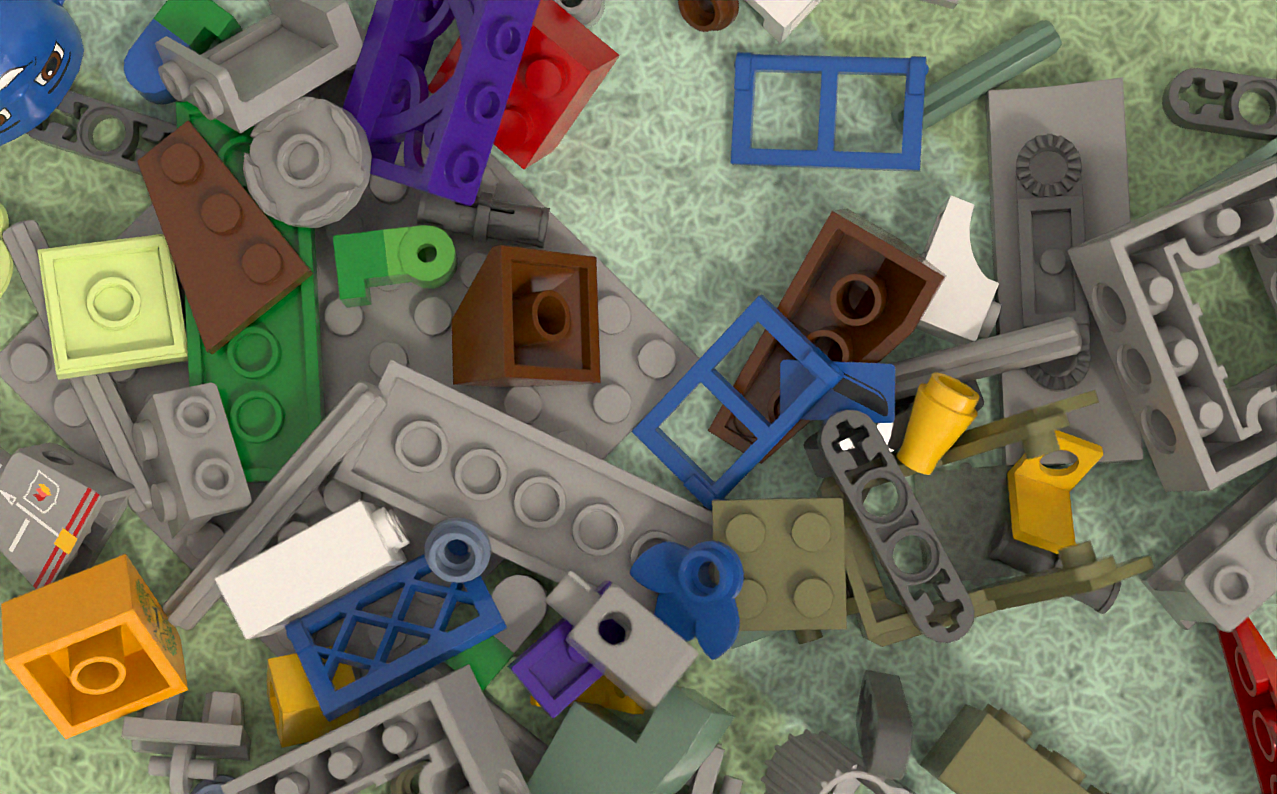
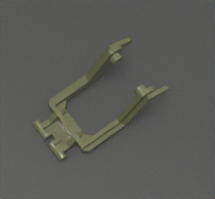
[794,390,1154,647]

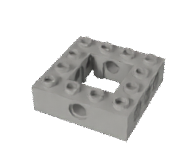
[1067,156,1277,492]
[221,664,531,794]

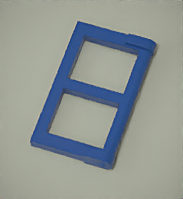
[731,52,929,172]
[632,295,844,511]

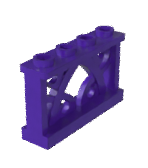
[343,0,540,206]

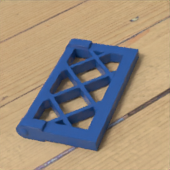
[285,540,507,722]

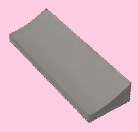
[985,77,1143,466]

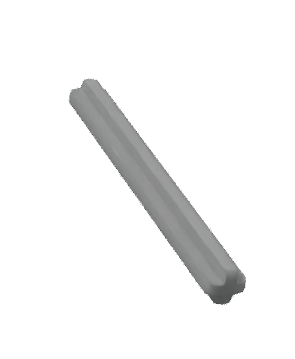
[2,220,156,513]
[162,380,388,630]

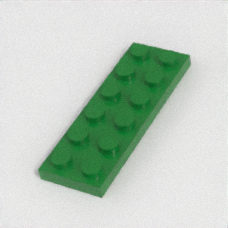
[176,95,328,484]

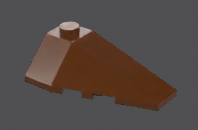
[708,209,946,464]

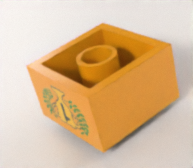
[1,554,188,739]

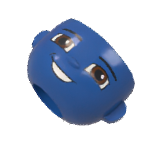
[0,0,84,146]

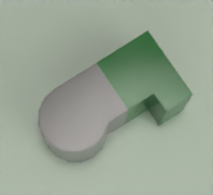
[444,575,548,692]

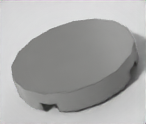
[243,96,372,228]

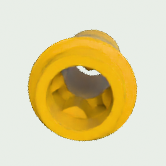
[897,373,980,475]

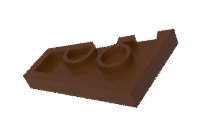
[137,120,314,355]

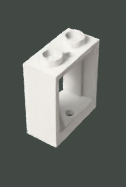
[215,500,410,639]

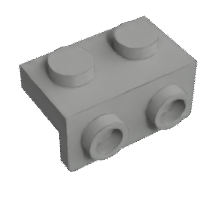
[132,383,252,539]

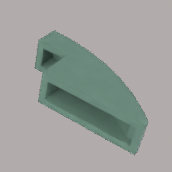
[527,685,735,794]

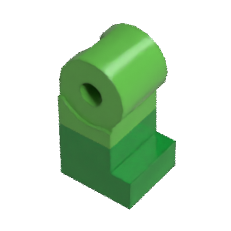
[333,225,458,308]

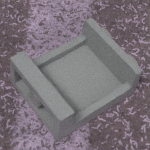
[155,0,363,133]

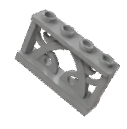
[1141,463,1277,632]

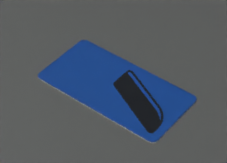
[780,360,895,424]

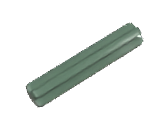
[891,20,1062,135]

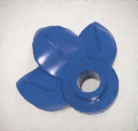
[630,540,744,660]

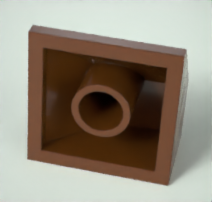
[451,245,601,387]

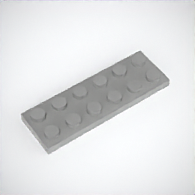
[334,359,714,615]

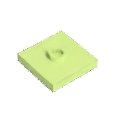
[38,234,188,380]

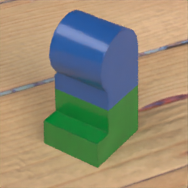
[124,0,243,105]

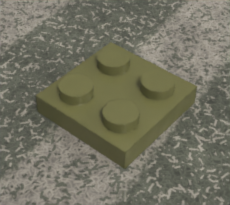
[712,497,847,631]

